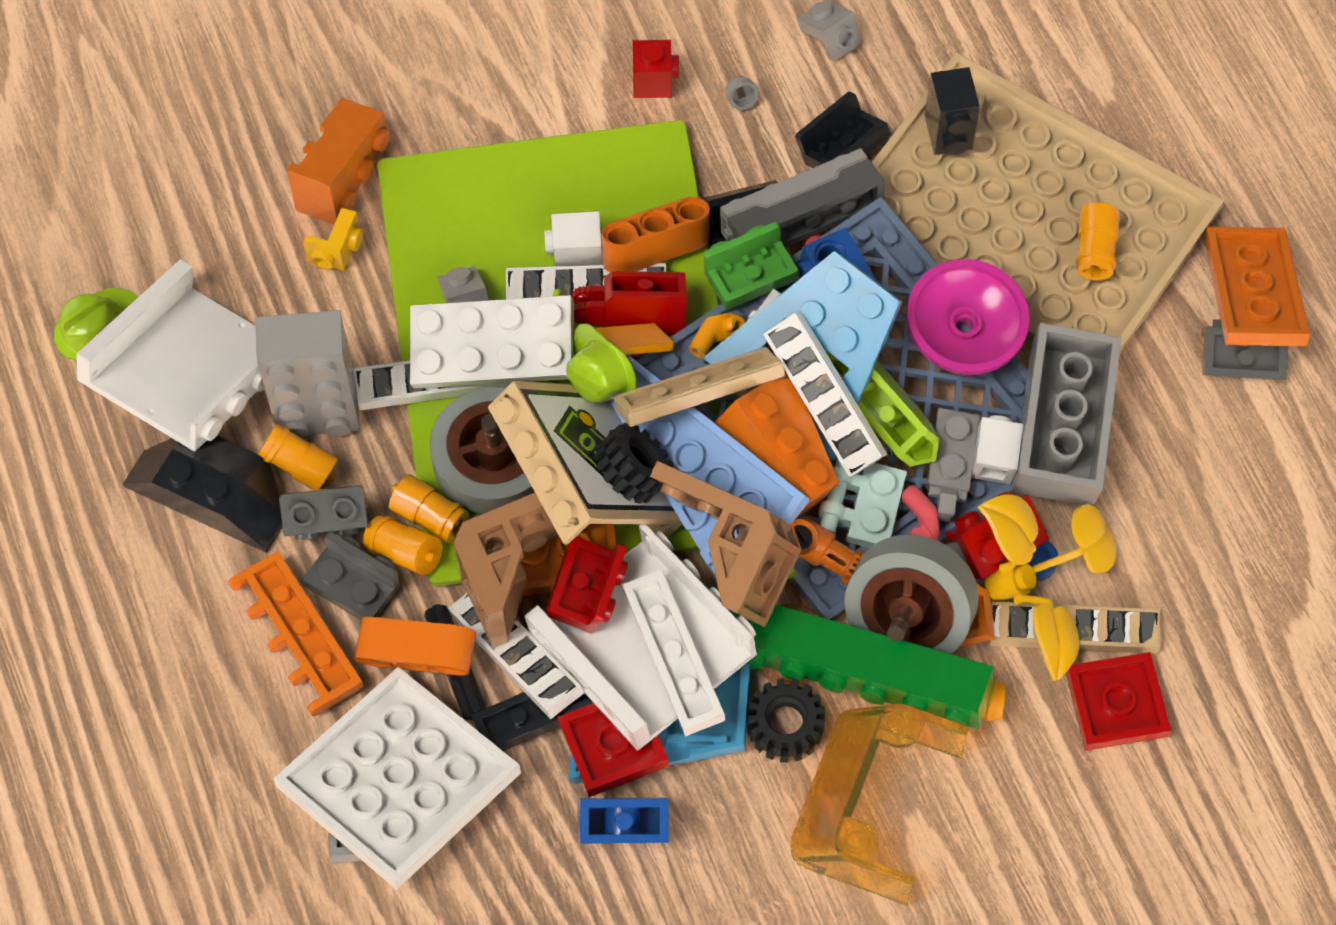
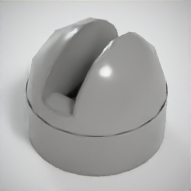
[725,76,758,110]

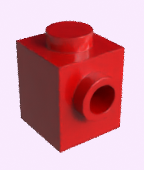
[633,40,679,98]

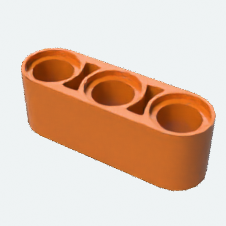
[601,197,710,273]
[354,617,476,676]

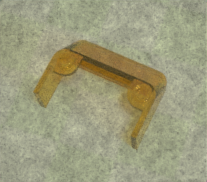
[790,704,970,906]

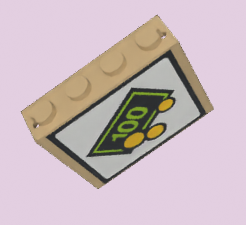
[488,381,682,544]

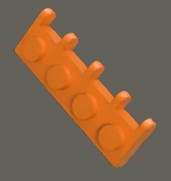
[228,551,364,716]

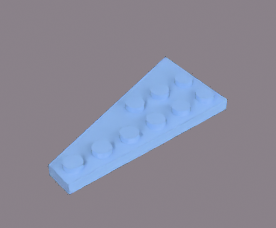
[609,355,811,575]

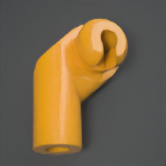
[688,313,746,359]

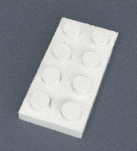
[410,295,574,389]

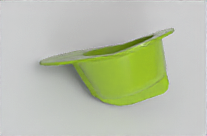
[54,288,138,361]
[566,324,637,403]

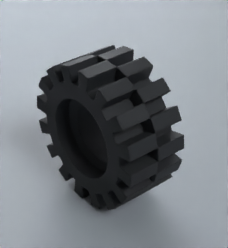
[594,423,674,504]
[747,678,825,763]

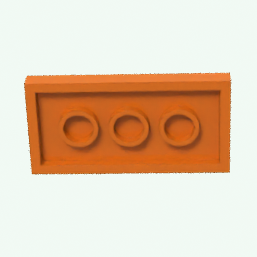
[1204,226,1310,346]

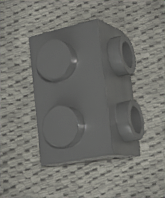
[279,485,369,540]

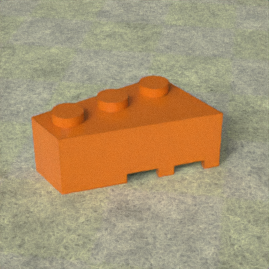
[286,98,390,225]
[714,371,839,518]

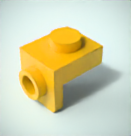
[303,208,363,271]

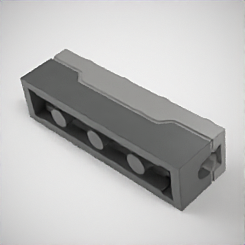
[720,148,884,247]

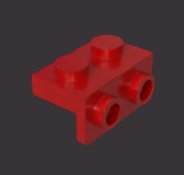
[945,491,1049,579]
[545,536,628,634]

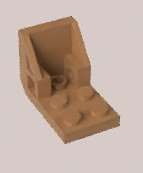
[650,461,802,627]
[453,493,579,648]

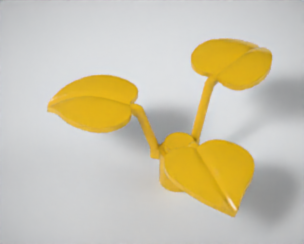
[977,494,1117,681]

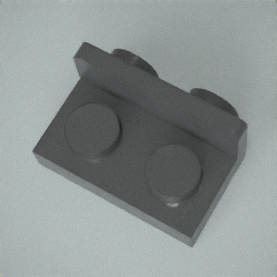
[1201,319,1288,380]
[302,531,401,621]

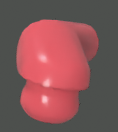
[901,485,940,540]

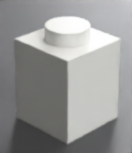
[544,211,602,266]
[971,415,1023,485]

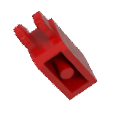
[571,271,687,336]

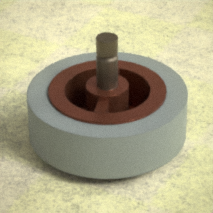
[430,387,535,514]
[845,535,979,654]

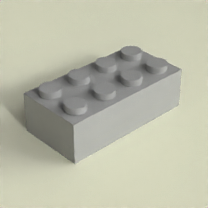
[255,310,360,439]
[1011,323,1122,506]

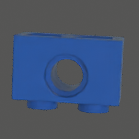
[577,797,669,844]

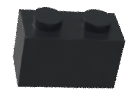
[925,67,980,155]

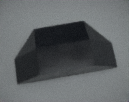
[123,436,283,553]

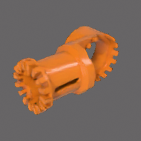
[791,518,865,585]

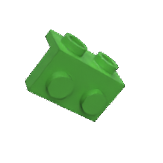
[704,222,799,311]

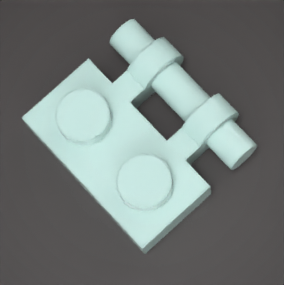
[819,457,907,548]

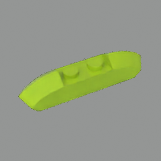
[824,349,939,467]

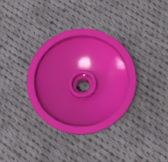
[906,259,1030,375]

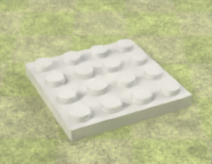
[273,667,521,890]

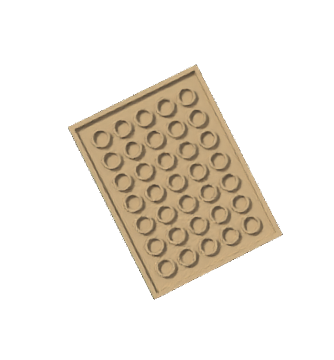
[835,52,1224,354]

